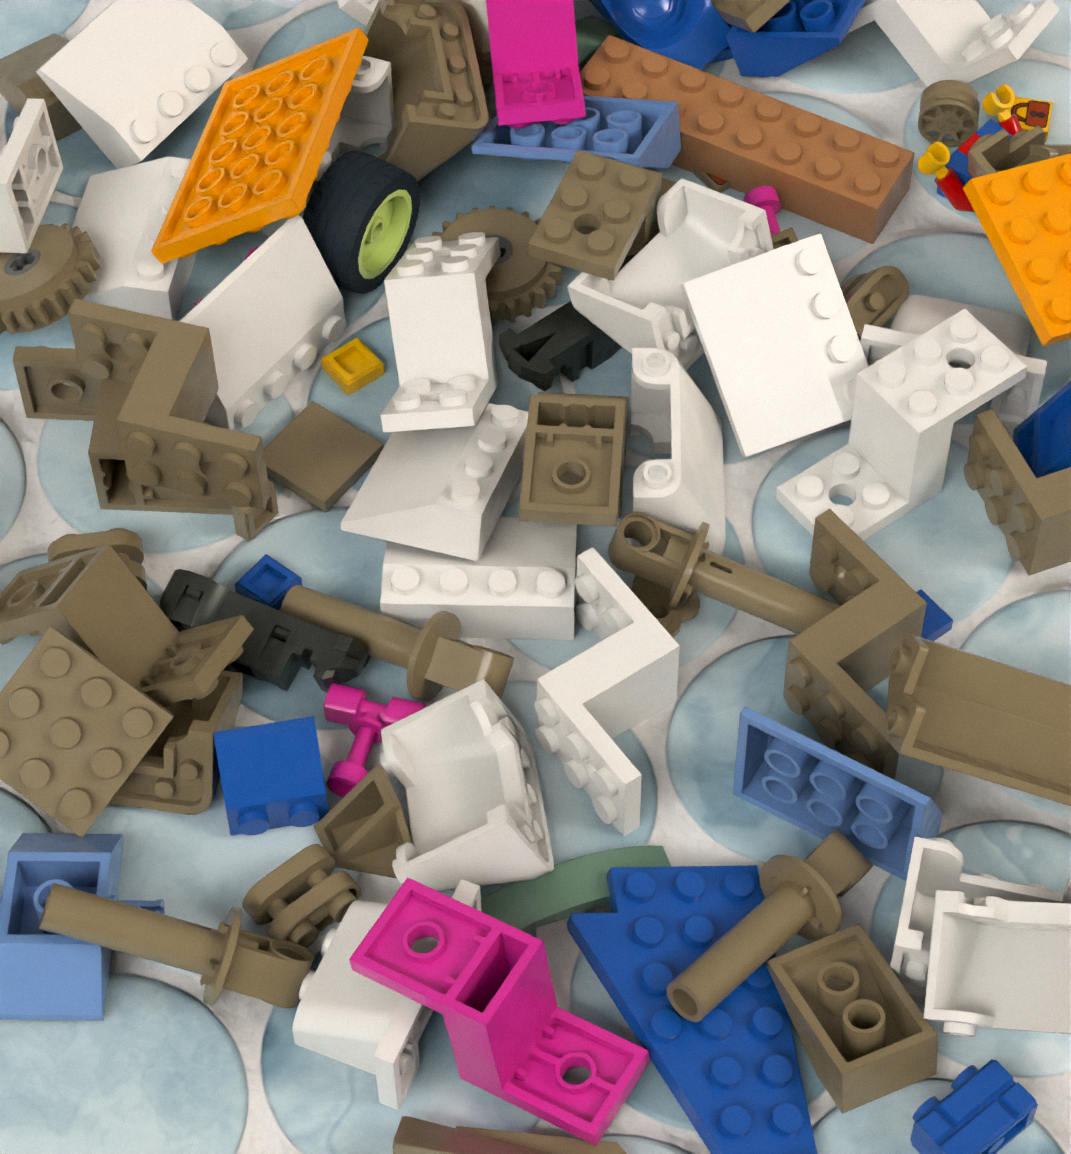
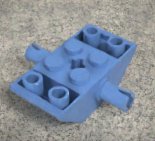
[0,833,165,1021]

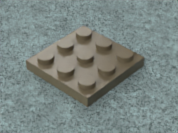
[0,625,174,837]

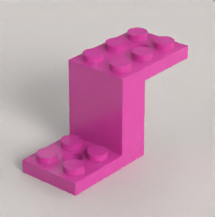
[486,0,586,128]
[349,877,650,1146]

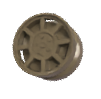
[918,80,980,147]

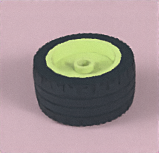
[302,150,421,294]

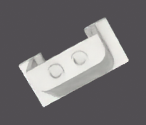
[860,295,1048,429]
[292,879,481,1111]

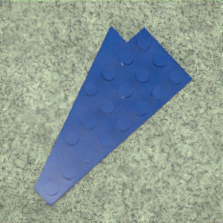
[567,865,817,1154]

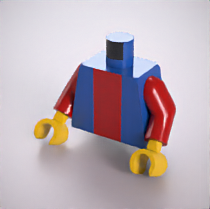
[918,84,1023,213]

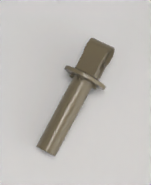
[608,512,842,634]
[281,585,514,702]
[666,829,874,1022]
[39,882,314,1008]

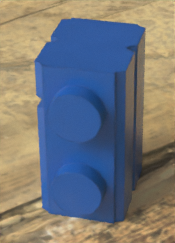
[910,1059,1038,1154]

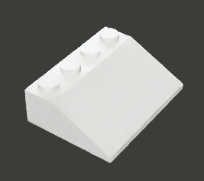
[36,0,248,169]
[71,157,198,321]
[179,215,346,431]
[680,233,869,458]
[341,403,528,561]
[380,517,578,640]

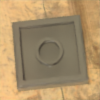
[264,401,384,512]

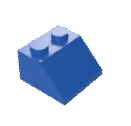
[213,716,329,836]

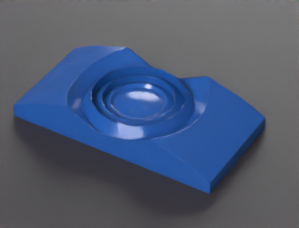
[589,0,730,70]
[1013,381,1071,478]

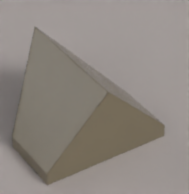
[314,766,412,879]

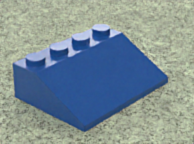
[726,0,866,77]

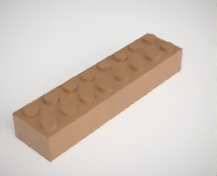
[580,35,915,244]

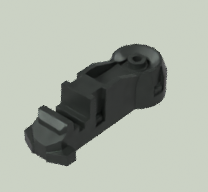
[499,255,635,391]
[159,569,371,692]

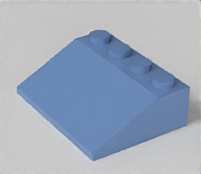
[471,96,681,171]
[733,707,943,881]

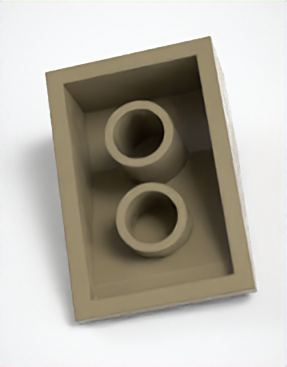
[0,33,83,141]
[767,923,938,1114]

